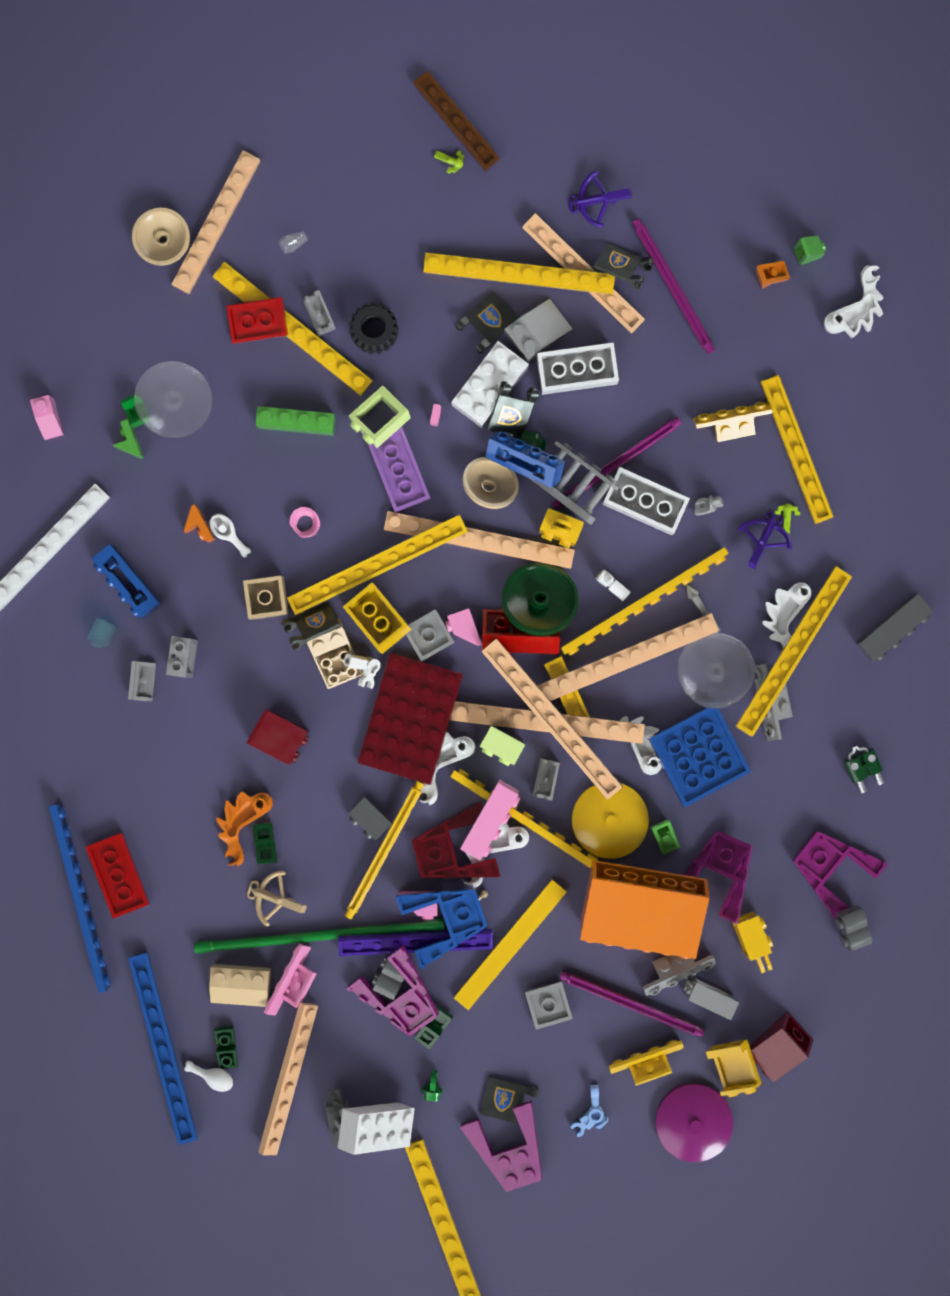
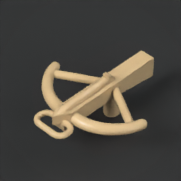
[247,871,307,926]

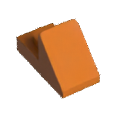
[756,261,790,289]
[184,504,216,543]

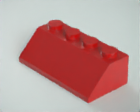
[482,609,560,654]

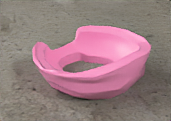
[289,507,320,538]

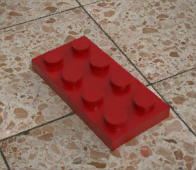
[85,832,150,919]

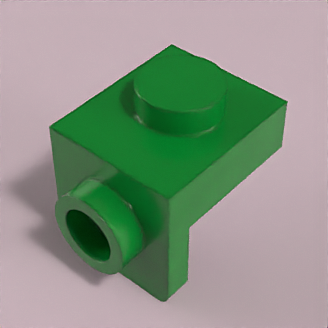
[121,394,150,429]

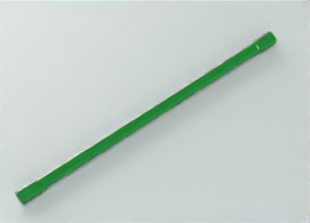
[194,918,444,954]

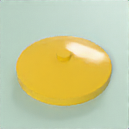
[572,783,649,859]

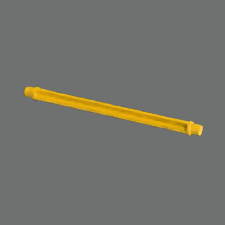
[345,781,425,919]

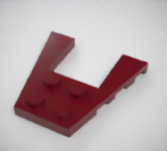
[412,802,501,878]

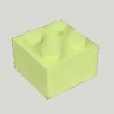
[480,726,525,766]

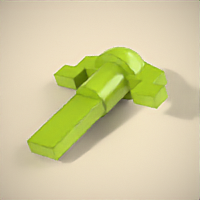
[434,150,464,174]
[774,503,800,534]

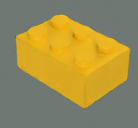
[343,582,412,654]

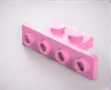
[264,944,317,1015]

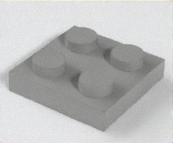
[406,609,455,662]
[525,981,573,1030]

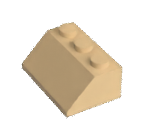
[209,964,271,1007]

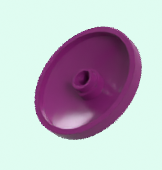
[655,1083,733,1162]

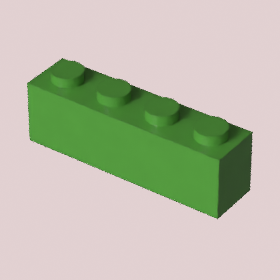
[256,406,336,436]

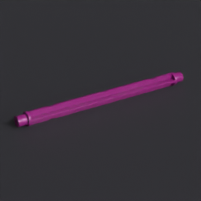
[632,219,715,354]
[551,417,682,510]
[559,971,705,1037]

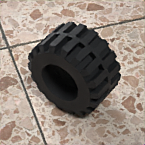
[349,302,398,354]

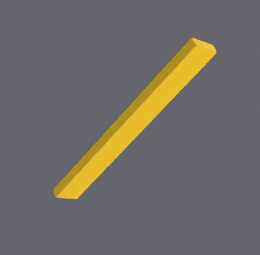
[760,375,833,524]
[454,879,567,1010]

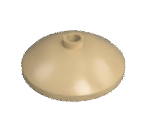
[132,208,190,266]
[462,457,519,509]

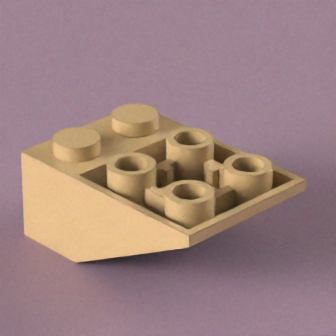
[307,618,363,689]

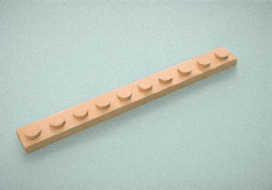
[384,511,575,569]
[537,613,719,701]
[482,639,623,800]
[451,701,645,744]

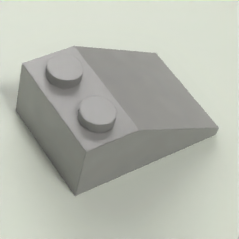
[504,299,573,363]

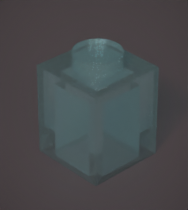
[87,618,118,649]

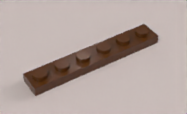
[413,70,500,172]

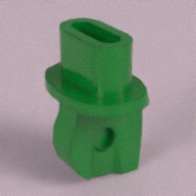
[422,1069,443,1102]

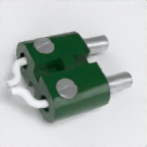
[843,746,884,793]

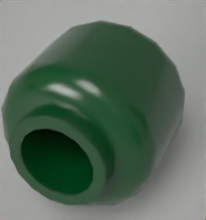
[517,431,546,451]

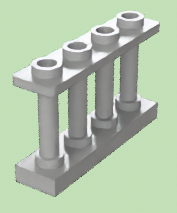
[529,441,619,525]

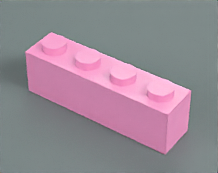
[460,780,520,860]

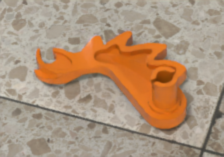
[216,791,273,866]

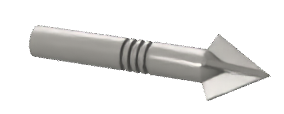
[686,584,721,634]

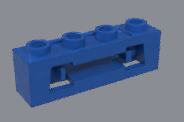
[485,431,565,488]
[92,544,162,618]

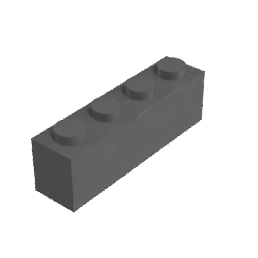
[856,594,933,662]

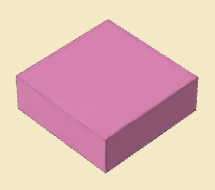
[430,404,441,426]

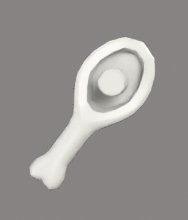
[209,514,251,557]
[184,1060,233,1092]

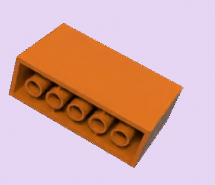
[580,860,710,959]

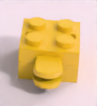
[538,508,584,548]
[732,911,773,974]

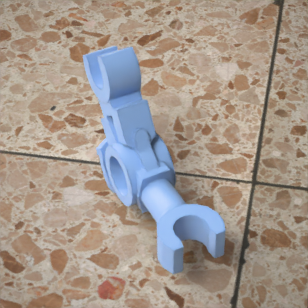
[570,1084,608,1137]

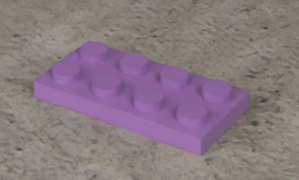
[368,427,431,513]

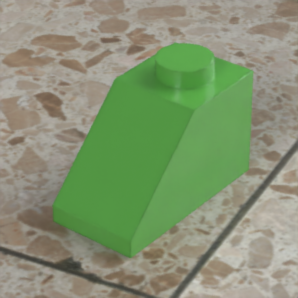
[794,236,826,266]

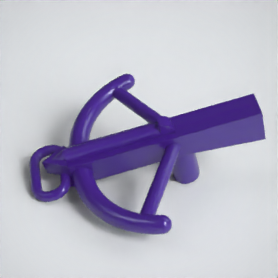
[569,170,632,228]
[737,511,792,569]

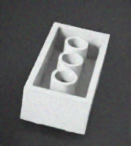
[452,341,529,428]
[536,342,619,395]
[602,467,690,535]
[338,1102,415,1155]

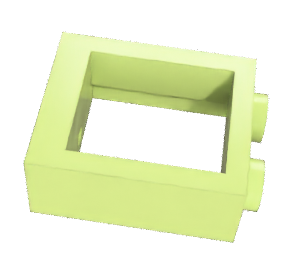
[349,385,411,448]

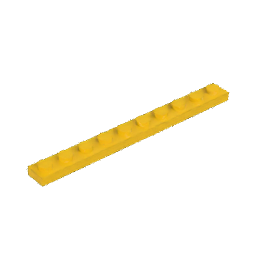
[423,253,615,295]
[213,262,373,396]
[287,515,468,615]
[560,547,729,656]
[735,566,852,737]
[450,769,598,868]
[405,1138,481,1296]

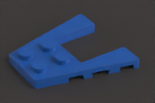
[395,888,488,969]

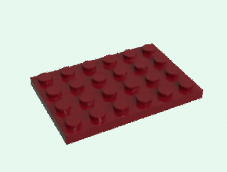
[358,653,464,785]

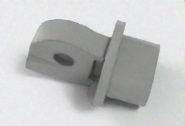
[695,495,724,516]

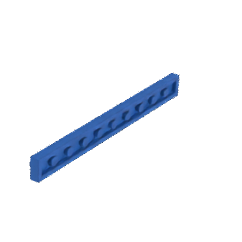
[49,803,111,993]
[128,952,198,1145]

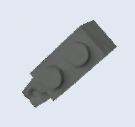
[326,1088,348,1146]

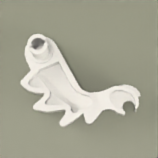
[823,265,883,338]
[762,582,811,648]
[620,716,662,775]
[420,732,476,805]
[465,823,529,888]

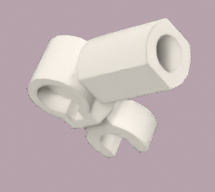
[595,569,631,601]
[343,654,380,689]

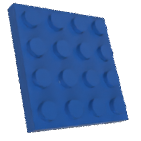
[648,704,751,807]

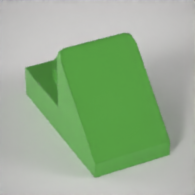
[113,419,144,459]
[650,819,680,855]

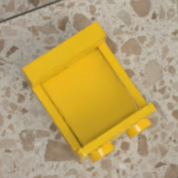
[706,1039,762,1097]

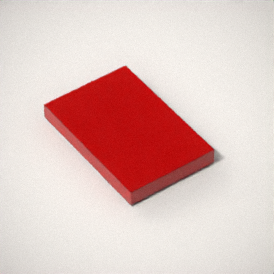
[226,297,288,344]

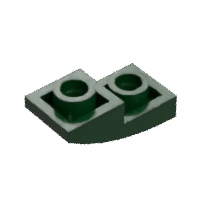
[214,1025,238,1069]

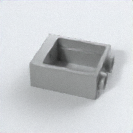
[166,636,198,678]
[683,977,739,1020]

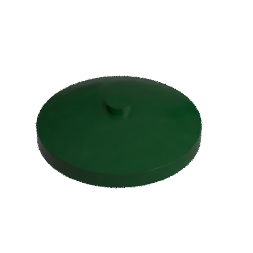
[502,563,579,636]

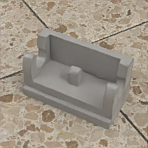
[303,290,336,336]
[128,661,156,701]
[533,758,560,801]

